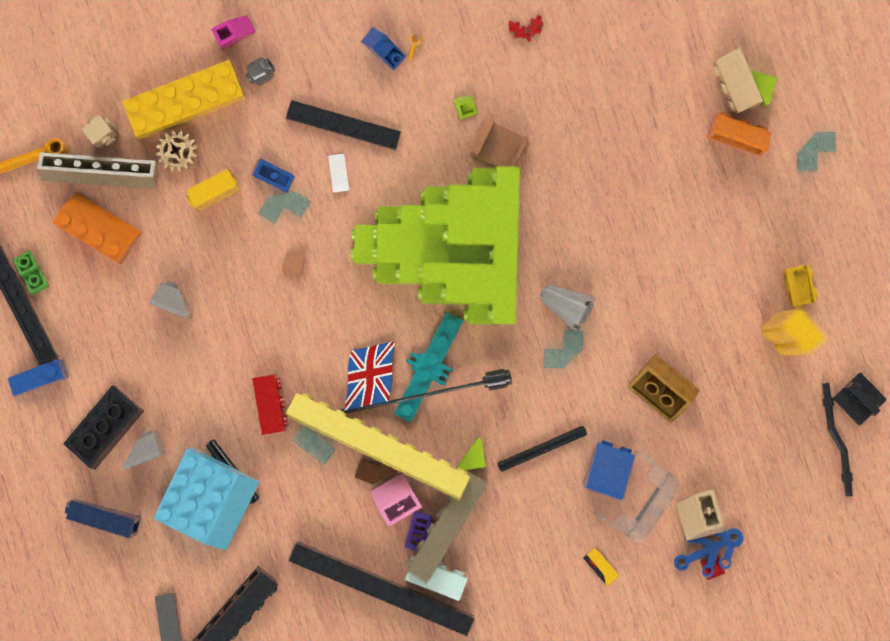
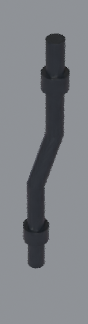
[822,382,853,497]

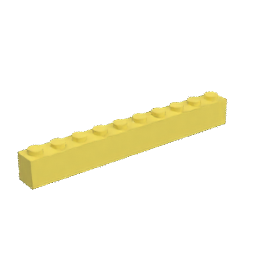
[286,393,470,500]

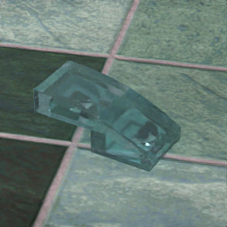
[292,425,336,465]

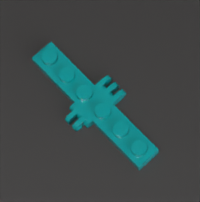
[394,312,463,423]

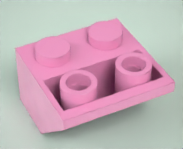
[370,473,422,527]

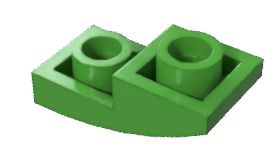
[13,250,50,295]

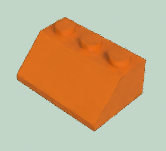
[707,112,772,156]

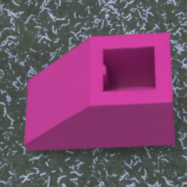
[211,15,256,50]

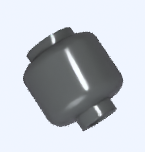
[246,57,275,86]

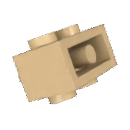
[82,115,119,149]

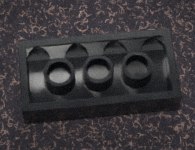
[63,385,144,470]

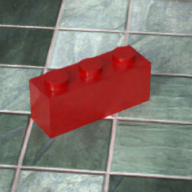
[252,374,289,435]

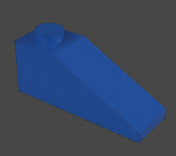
[7,360,69,396]

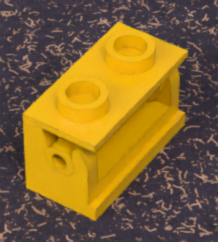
[782,264,818,307]

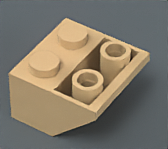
[676,490,724,541]

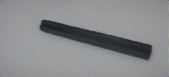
[497,426,587,472]

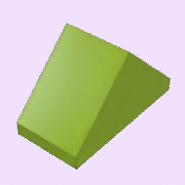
[751,70,777,108]
[456,437,486,470]

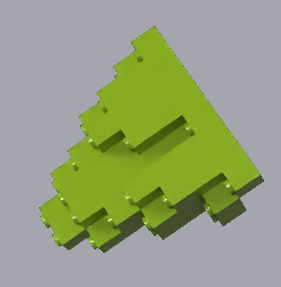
[351,166,520,325]

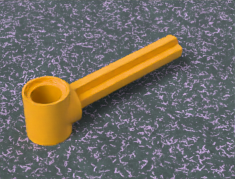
[0,138,69,174]

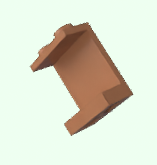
[471,118,530,167]

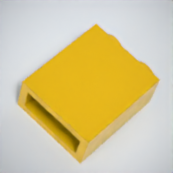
[186,169,241,211]

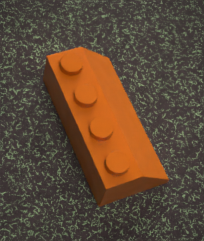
[52,192,142,265]

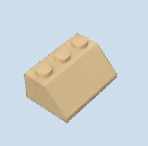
[712,48,763,116]

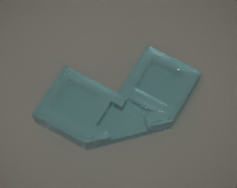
[797,132,836,172]
[258,191,311,224]
[544,330,583,368]

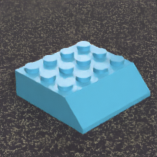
[154,447,260,550]

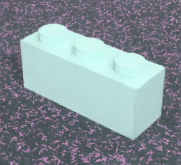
[405,557,467,601]

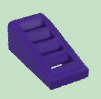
[404,511,433,551]

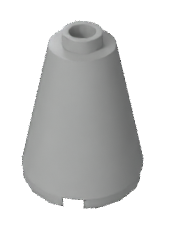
[540,285,596,332]

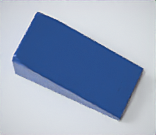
[251,158,295,193]

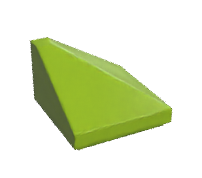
[453,96,478,120]

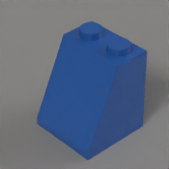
[582,440,635,501]

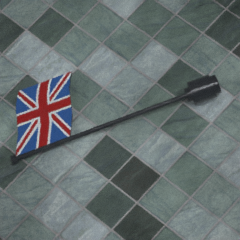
[340,341,512,414]

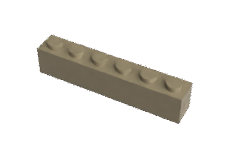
[37,152,158,189]
[406,471,488,584]

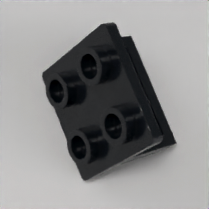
[833,373,886,425]

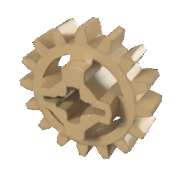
[156,130,198,172]

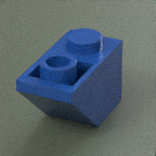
[361,27,406,70]

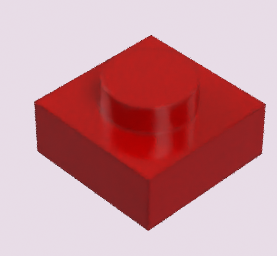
[700,555,726,580]

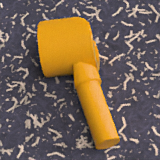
[408,32,423,60]

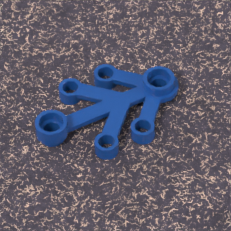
[674,528,744,578]

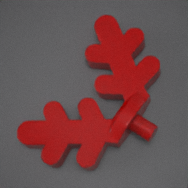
[508,15,544,42]

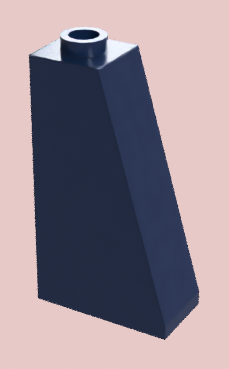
[65,499,141,538]

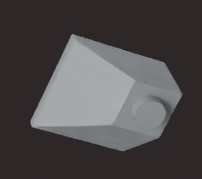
[149,281,193,319]
[123,430,166,470]

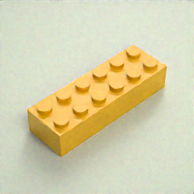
[122,59,246,140]
[760,308,827,356]

